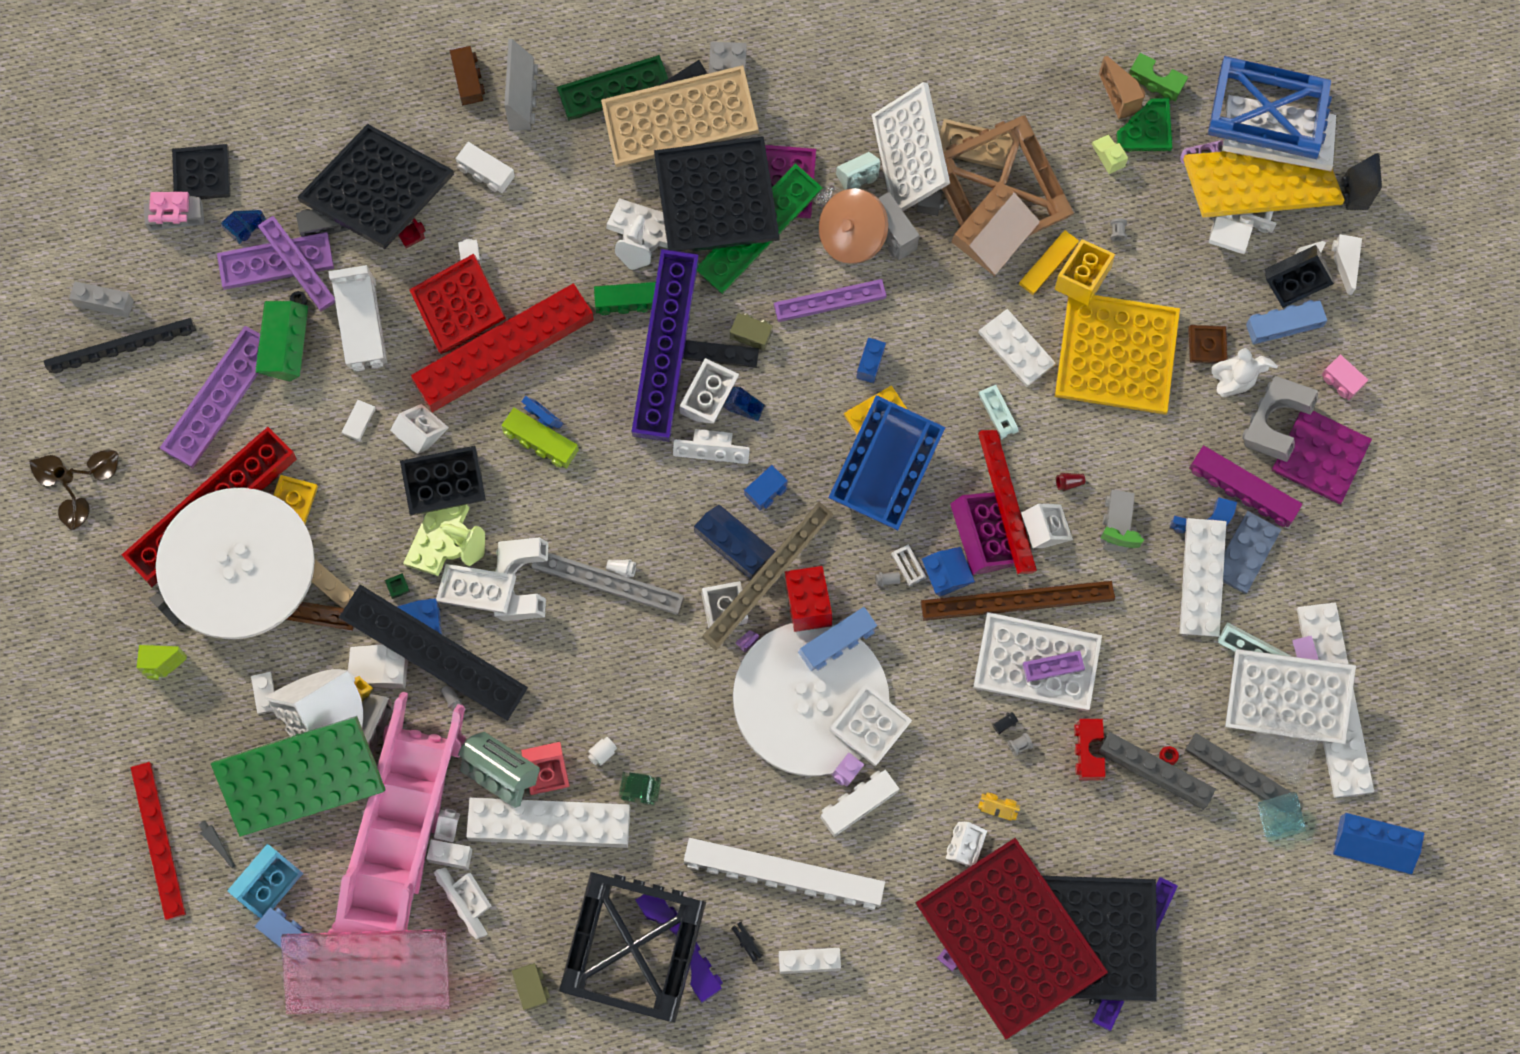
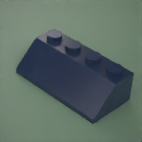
[694,504,775,580]

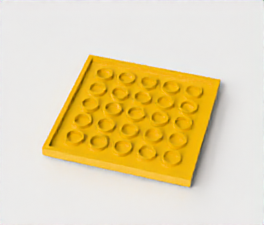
[1054,295,1180,415]

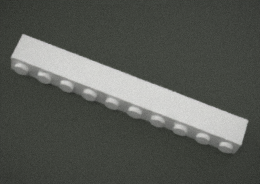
[684,838,885,910]

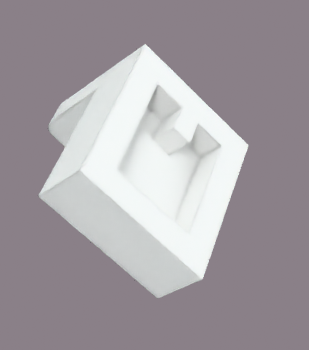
[434,809,460,842]

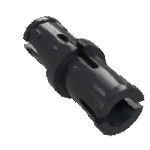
[731,921,764,963]

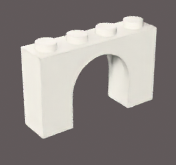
[494,537,548,621]

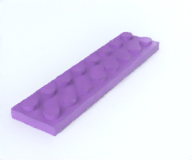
[160,326,260,468]

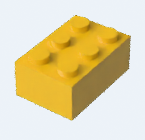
[1054,239,1115,305]

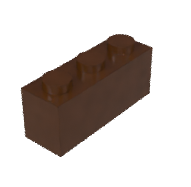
[449,46,485,106]

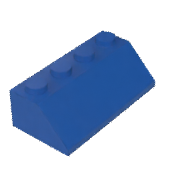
[1333,813,1424,875]

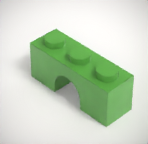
[1129,53,1188,102]

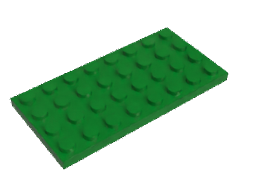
[210,716,386,837]

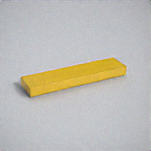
[1019,230,1079,295]

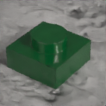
[385,573,410,599]

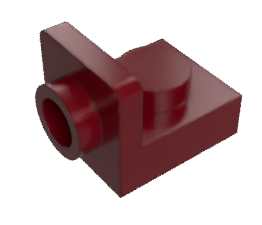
[398,218,426,249]

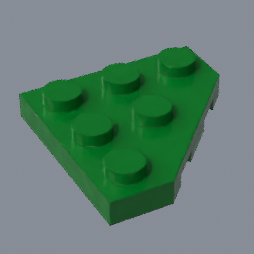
[1116,98,1173,151]

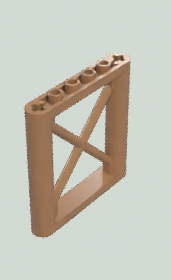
[942,115,1074,236]

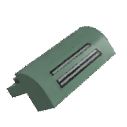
[458,732,540,808]

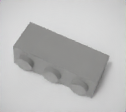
[144,196,204,231]
[69,281,134,318]
[1100,490,1135,553]

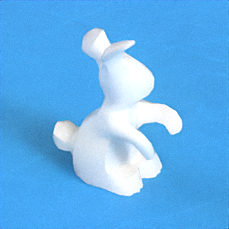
[1212,348,1278,397]

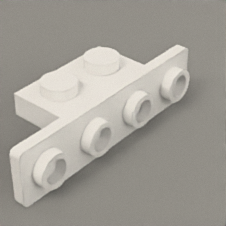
[673,429,750,464]
[434,868,492,939]

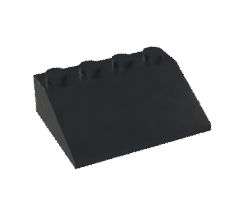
[400,446,486,516]

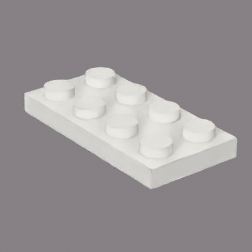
[978,309,1056,387]
[436,564,516,614]

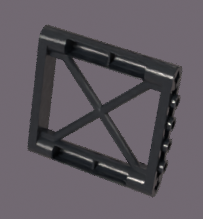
[559,872,706,1023]

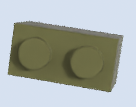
[730,313,773,351]
[512,963,550,1012]

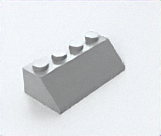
[362,694,394,754]

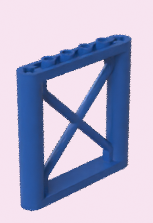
[1207,56,1332,160]

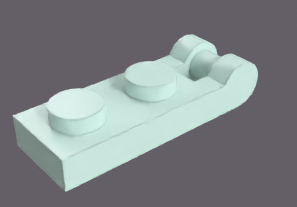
[978,385,1019,439]

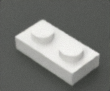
[251,672,275,715]

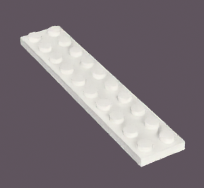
[1297,603,1374,798]

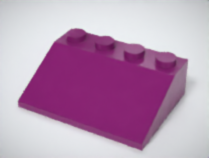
[950,492,1015,575]

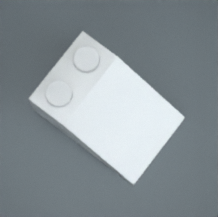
[348,645,408,689]

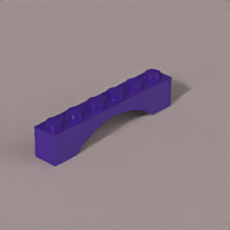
[635,894,723,1004]

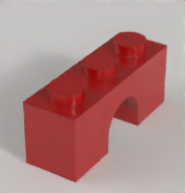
[1074,719,1105,781]

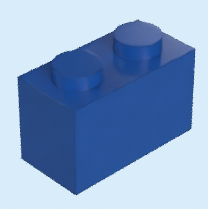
[856,337,886,384]
[744,465,788,511]

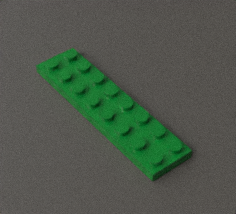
[697,163,823,295]

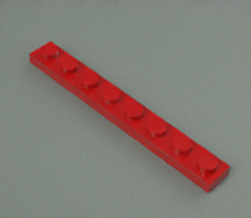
[978,430,1037,575]
[130,761,186,921]

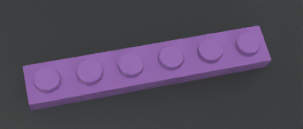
[258,216,335,312]
[773,279,886,322]

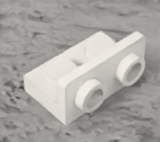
[946,822,987,867]

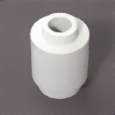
[588,737,617,766]

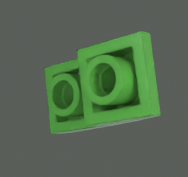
[1100,527,1144,548]

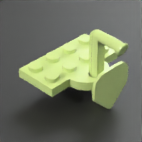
[403,505,485,576]

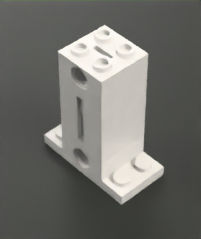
[328,265,387,371]

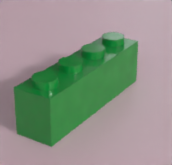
[594,282,656,316]

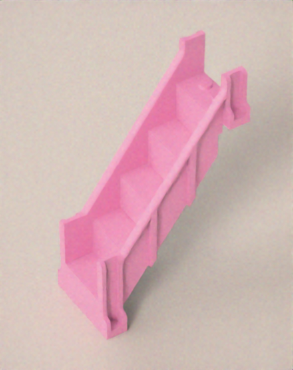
[325,692,466,966]

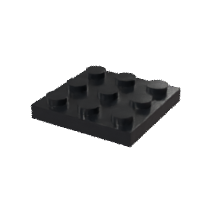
[172,144,231,200]

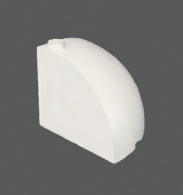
[265,669,363,737]

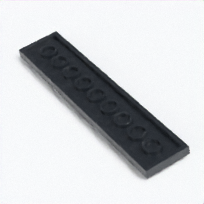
[339,584,528,721]

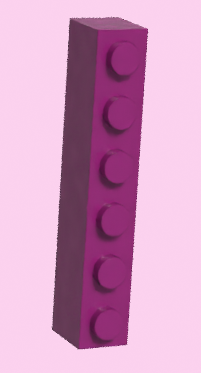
[1189,445,1303,527]

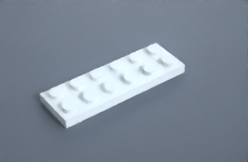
[1180,518,1226,637]

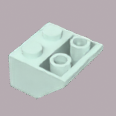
[836,152,880,190]

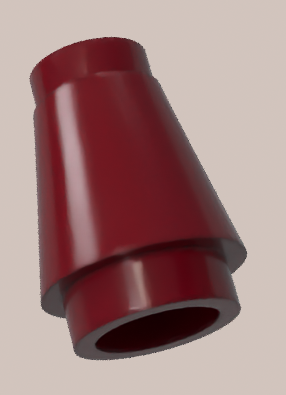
[1056,473,1086,491]

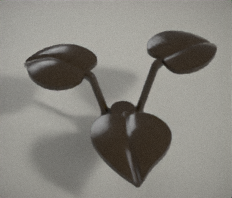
[29,450,119,530]

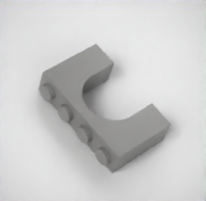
[1242,376,1318,462]

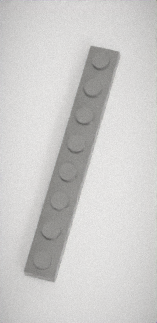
[531,553,684,615]

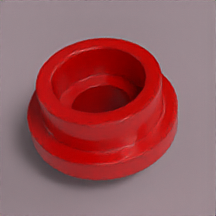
[1159,746,1179,765]

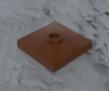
[1188,325,1228,364]

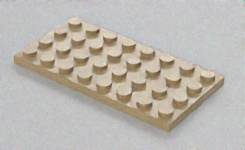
[601,65,759,167]

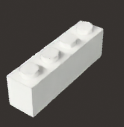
[820,770,899,837]

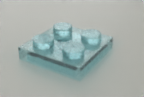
[1257,792,1306,842]

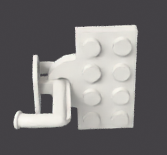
[606,198,668,270]

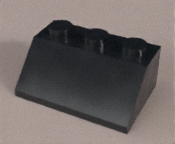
[1265,245,1334,308]

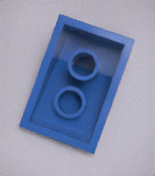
[397,598,442,634]

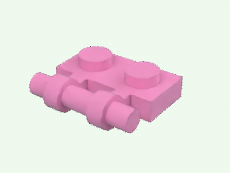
[148,192,189,224]

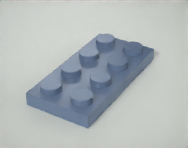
[1223,511,1282,594]

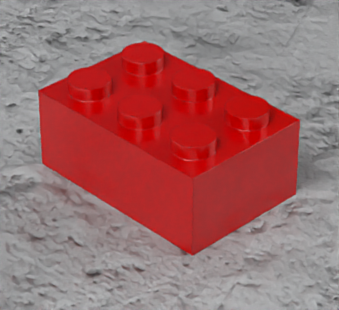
[784,566,832,632]

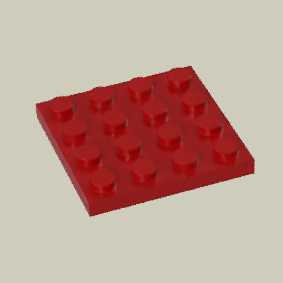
[409,254,506,354]

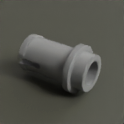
[875,572,900,587]
[440,685,462,711]

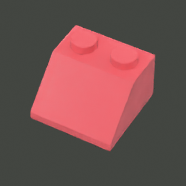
[521,742,570,795]

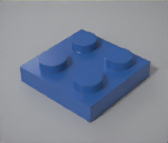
[521,396,564,429]

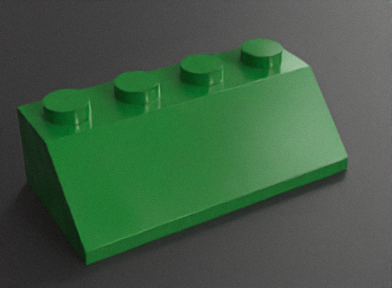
[255,301,308,382]

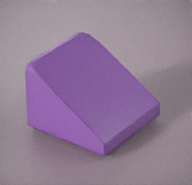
[736,630,759,653]

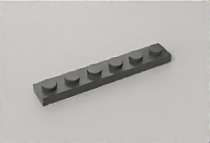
[1185,733,1298,814]

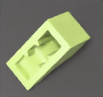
[1092,135,1128,174]

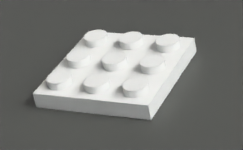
[829,684,912,767]

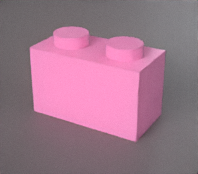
[1322,354,1368,400]

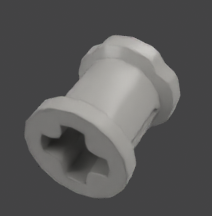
[1110,218,1127,242]
[1008,733,1033,757]

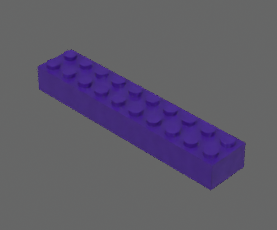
[631,249,699,442]

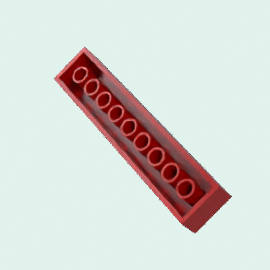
[411,283,594,413]
[121,427,297,588]

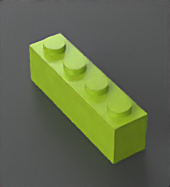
[501,407,579,469]

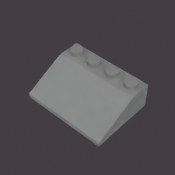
[504,39,538,130]

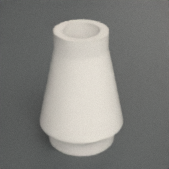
[606,559,636,578]

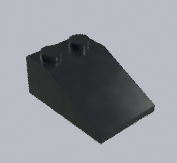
[1341,153,1382,210]

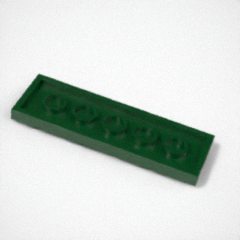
[556,55,668,121]

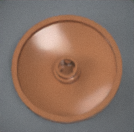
[819,189,888,264]

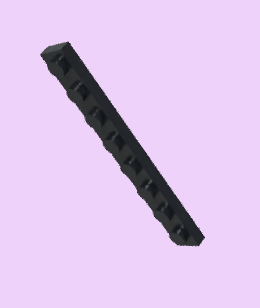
[43,318,197,374]

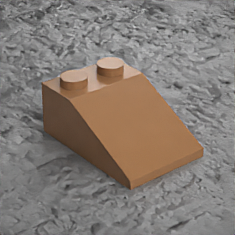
[1099,56,1145,119]

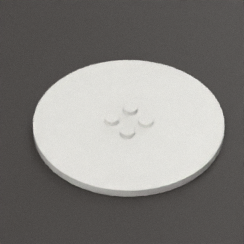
[156,488,315,639]
[733,623,889,776]

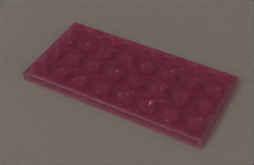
[281,929,450,1014]

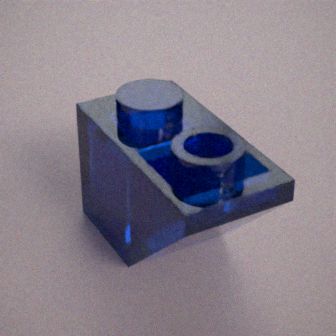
[220,210,266,244]
[723,387,765,421]

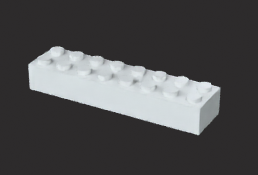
[467,798,630,848]

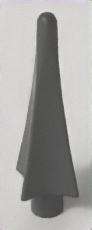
[199,821,235,868]

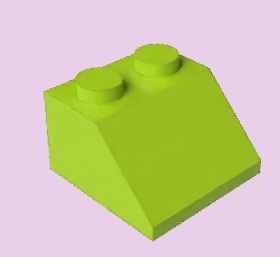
[136,645,187,680]

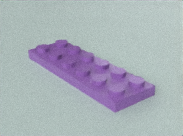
[217,232,334,290]

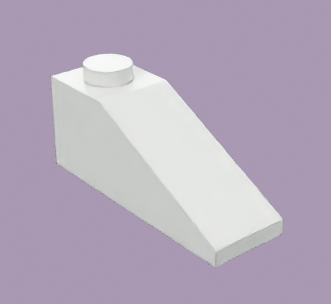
[1332,234,1362,295]

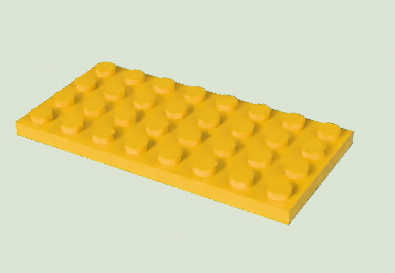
[1183,151,1344,218]

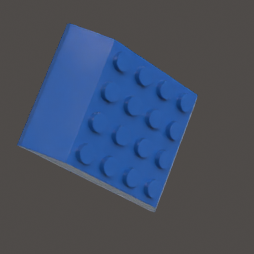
[828,395,946,531]

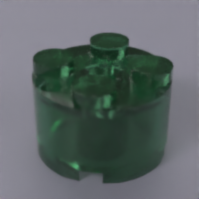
[619,772,662,806]

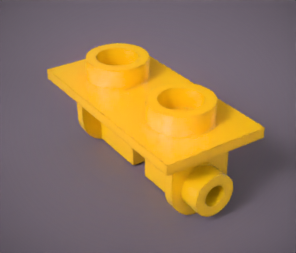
[978,792,1020,821]

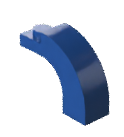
[1170,497,1237,533]

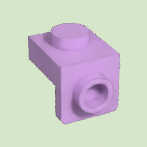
[832,753,864,787]

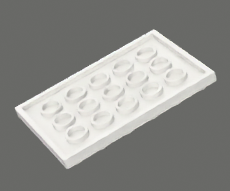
[872,82,950,211]
[1222,95,1336,171]
[973,612,1102,712]
[1225,649,1356,744]

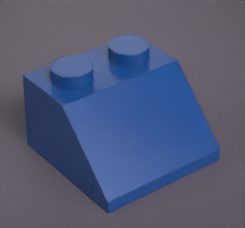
[922,547,975,597]

